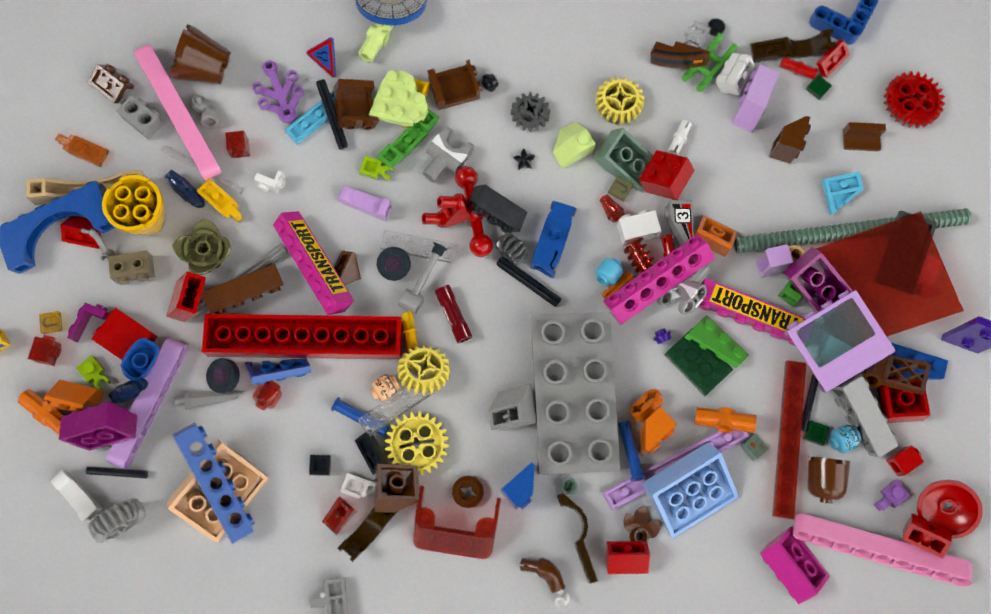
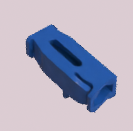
[530,201,577,278]

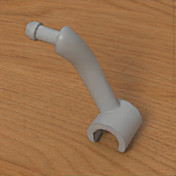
[81,228,116,261]

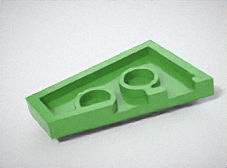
[684,315,749,368]

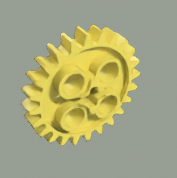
[385,411,449,476]

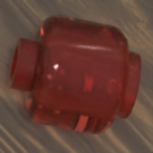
[252,381,282,410]

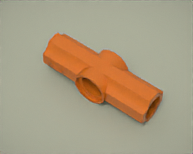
[17,389,64,435]
[695,407,757,433]

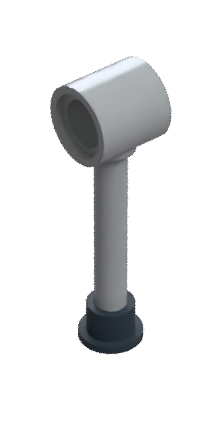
[398,242,447,314]

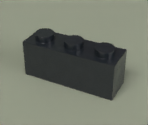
[467,184,528,233]

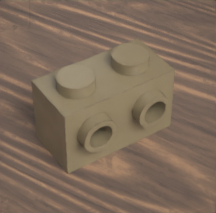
[108,250,155,285]

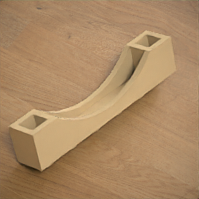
[26,170,148,205]

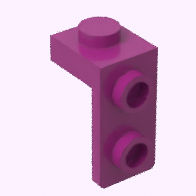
[67,303,108,343]

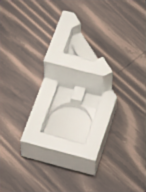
[339,473,375,499]

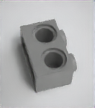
[116,95,164,140]

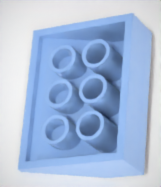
[642,442,739,539]

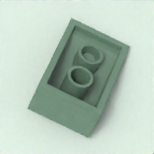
[593,128,653,192]

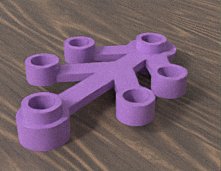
[252,60,304,123]

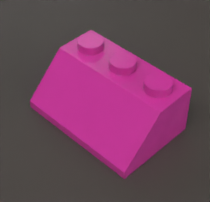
[760,526,830,604]

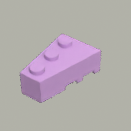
[732,64,780,132]

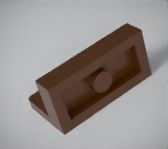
[843,122,886,151]

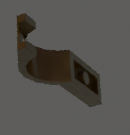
[750,29,836,62]
[557,493,598,584]
[337,507,398,562]

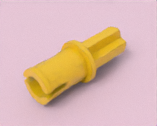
[402,312,419,351]

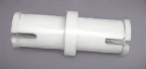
[667,120,692,155]

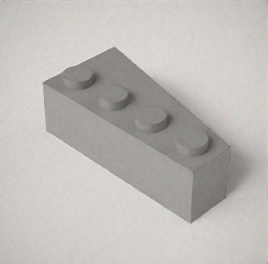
[828,376,899,458]

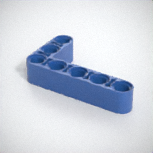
[809,0,879,45]

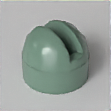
[561,478,578,495]

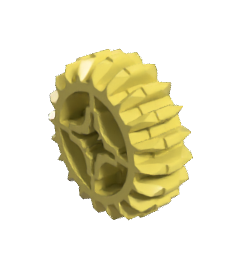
[595,76,645,125]
[397,345,450,396]

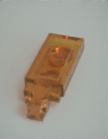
[55,133,109,168]

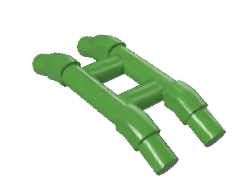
[682,33,739,92]

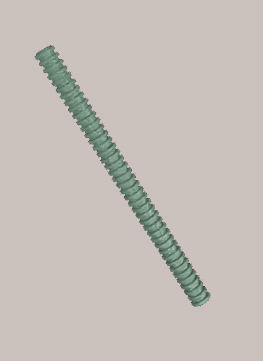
[734,208,971,253]

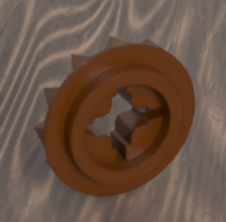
[452,476,484,508]

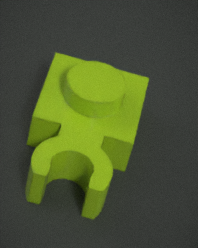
[359,156,394,181]
[76,355,111,391]

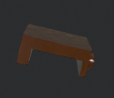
[427,60,482,110]
[333,79,379,130]

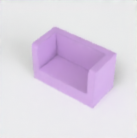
[756,244,793,277]

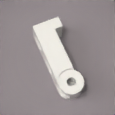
[51,469,104,522]

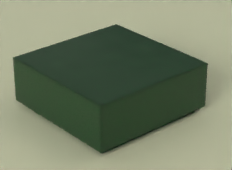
[805,75,832,100]
[803,420,829,446]

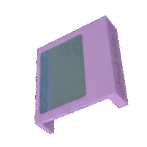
[784,290,896,392]

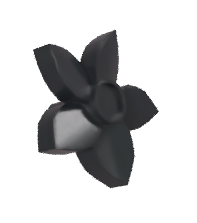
[513,148,535,170]

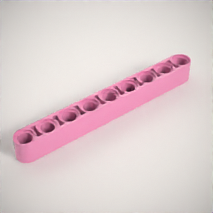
[133,44,222,181]
[793,514,972,586]

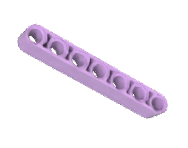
[106,338,188,470]

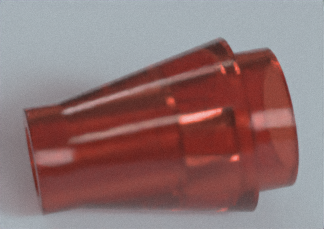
[599,194,625,223]

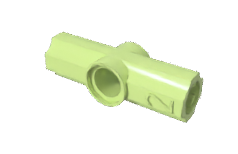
[358,23,393,62]

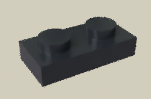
[354,430,389,475]

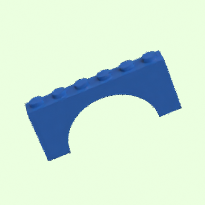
[0,181,115,274]

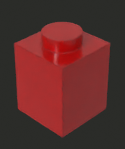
[886,445,924,477]

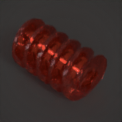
[624,237,654,275]

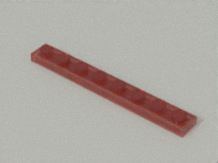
[772,360,806,520]

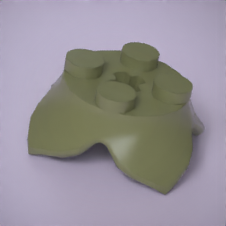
[172,218,232,275]

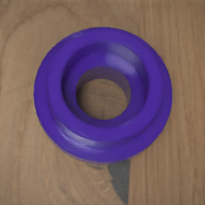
[653,328,672,344]

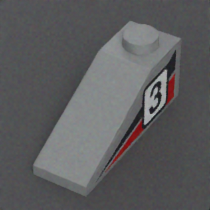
[664,200,694,246]

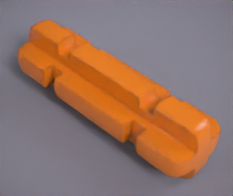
[602,271,634,299]

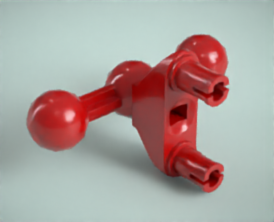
[421,166,493,258]

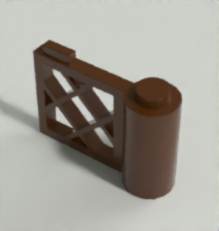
[862,355,931,395]

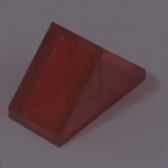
[322,496,358,535]

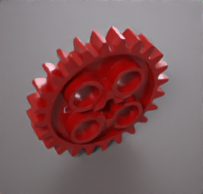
[883,71,945,129]

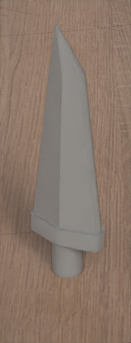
[175,391,244,410]

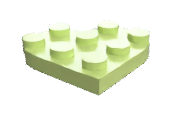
[369,71,428,126]

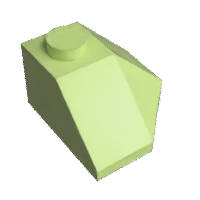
[553,122,596,169]

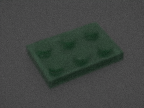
[664,328,733,396]

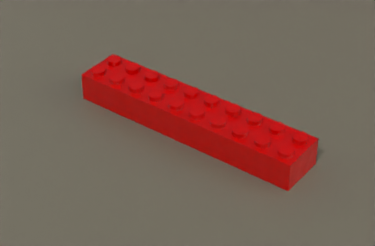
[202,314,403,359]

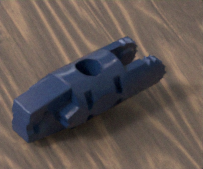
[164,170,205,208]
[108,378,149,404]

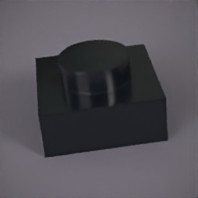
[309,455,331,476]

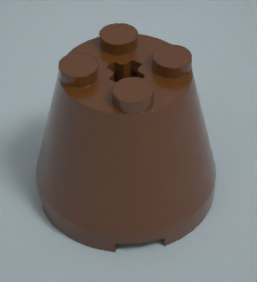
[170,24,231,85]

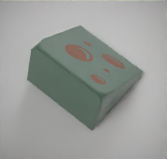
[740,433,768,461]

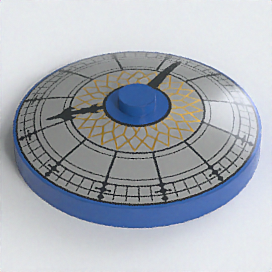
[355,0,427,26]

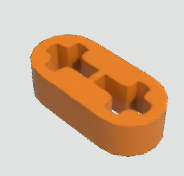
[629,389,663,422]

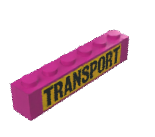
[273,211,354,315]
[698,278,815,346]

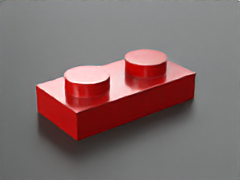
[816,40,850,78]

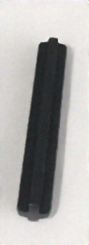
[316,79,348,150]
[496,256,561,307]

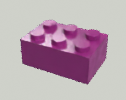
[782,247,852,319]
[59,402,137,451]

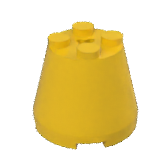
[102,175,165,236]

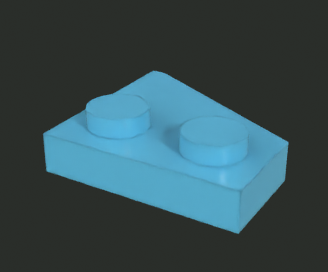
[821,172,864,214]

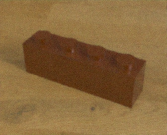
[202,263,284,314]

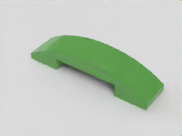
[377,109,439,168]

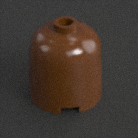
[807,456,850,504]

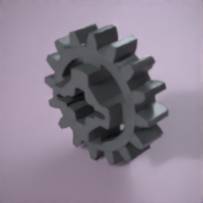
[511,92,550,132]

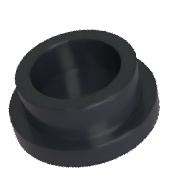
[707,18,725,36]
[482,74,498,92]

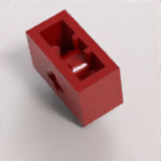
[902,513,952,559]

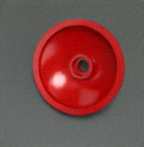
[917,480,983,539]

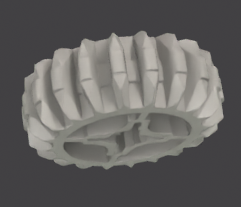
[88,498,146,543]

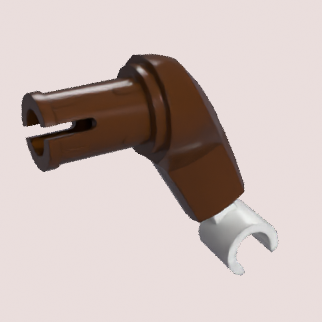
[520,558,570,608]

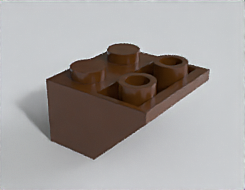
[769,116,811,164]

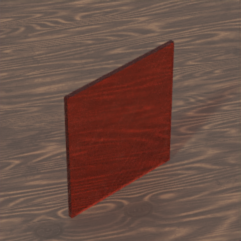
[816,211,964,348]

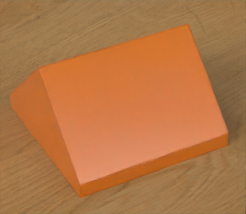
[694,215,737,257]

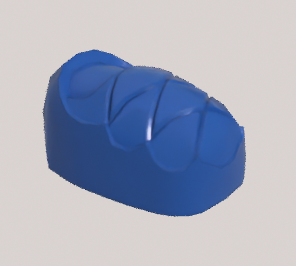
[120,338,160,381]

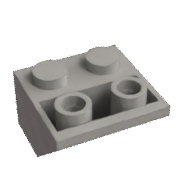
[489,384,537,431]

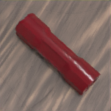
[435,285,472,344]

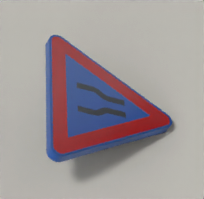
[306,37,336,77]

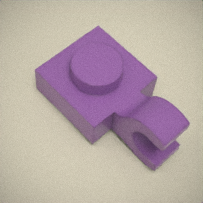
[874,479,910,511]

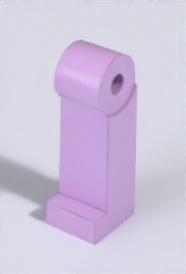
[337,186,392,222]

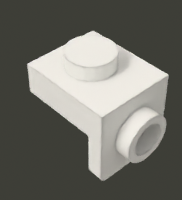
[254,170,286,194]

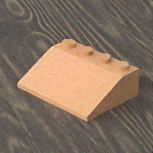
[166,439,269,543]

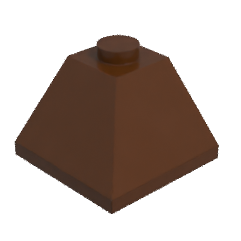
[374,464,419,512]

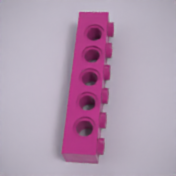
[603,234,715,325]

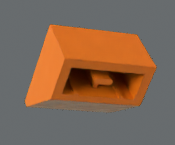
[44,380,104,412]
[639,407,677,455]

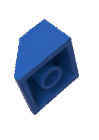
[500,462,535,510]

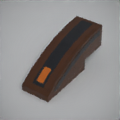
[650,41,710,68]

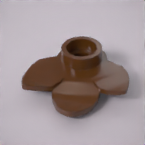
[624,506,662,542]

